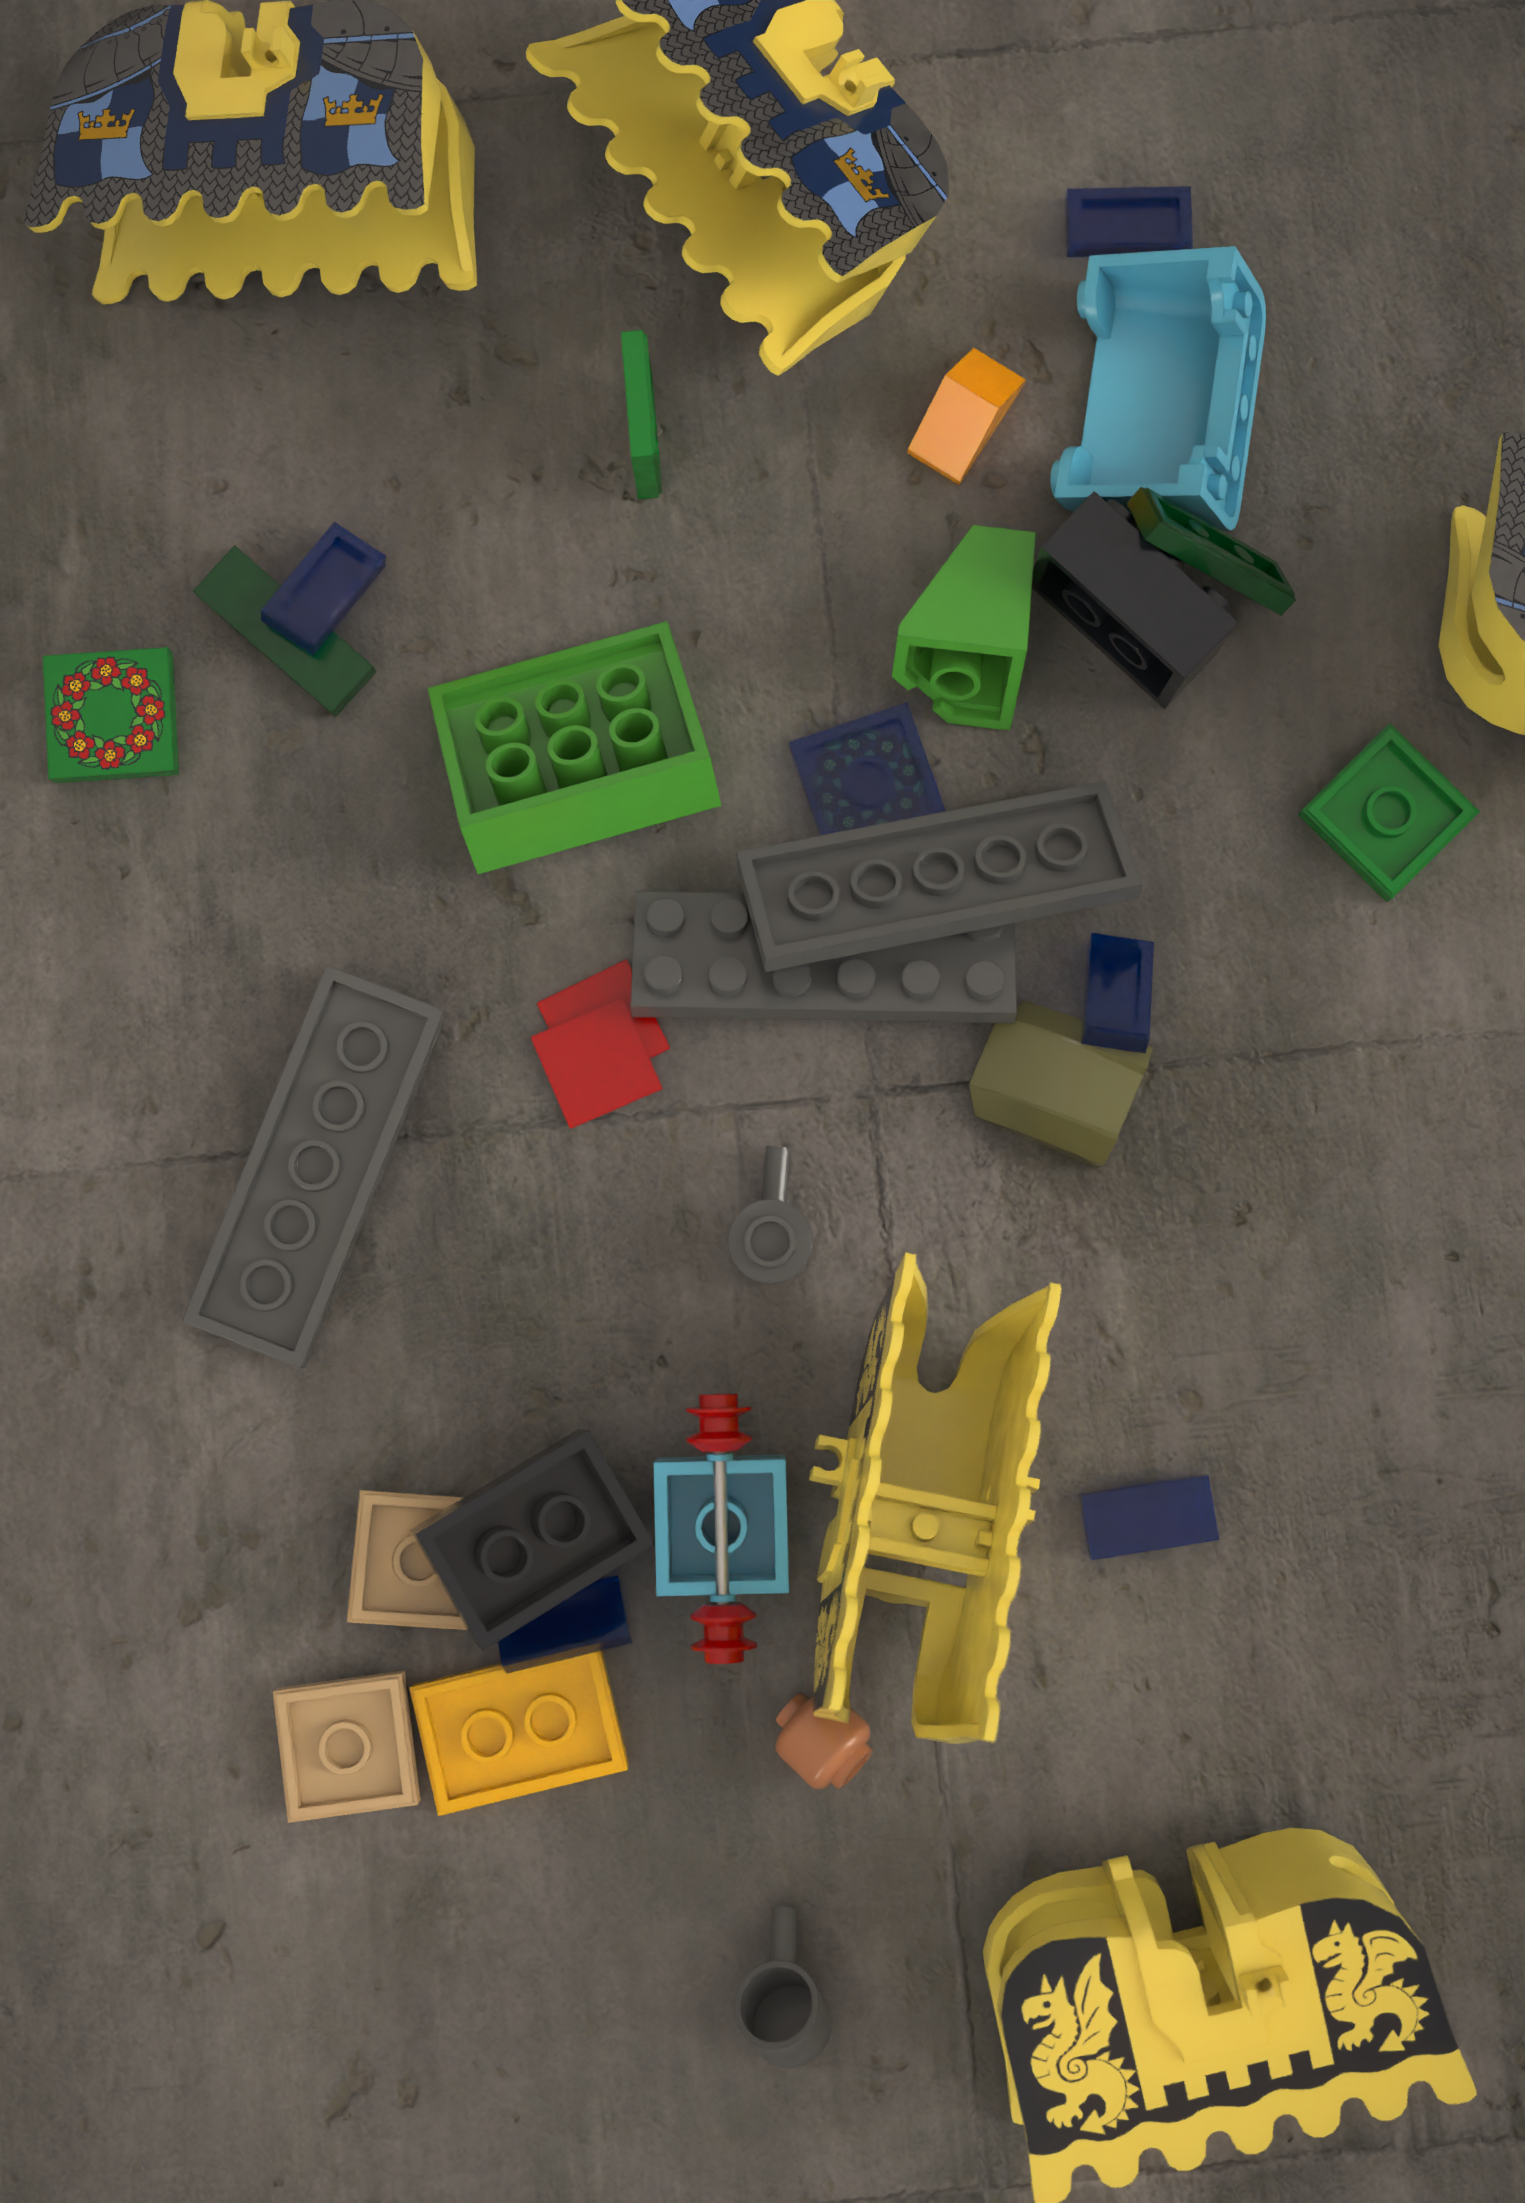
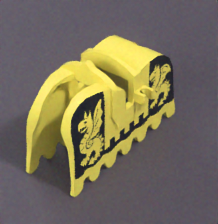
[809,1252,1061,1744]
[983,1828,1477,2203]

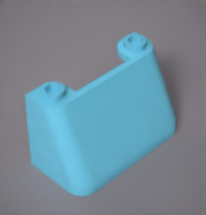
[1050,246,1266,531]

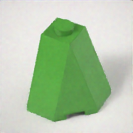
[892,525,1036,731]

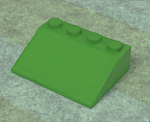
[427,621,721,874]

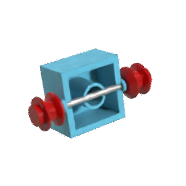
[654,1393,789,1664]

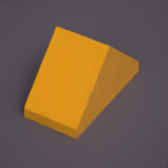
[907,348,1026,485]

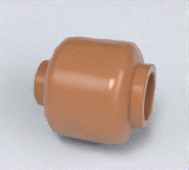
[775,1692,873,1790]

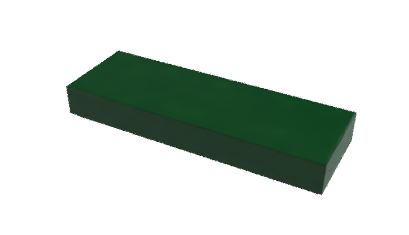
[1127,487,1296,616]
[193,545,377,717]

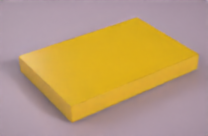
[409,1639,629,1816]

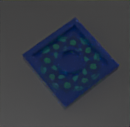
[789,702,946,836]

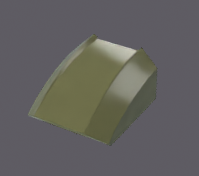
[969,1001,1153,1168]

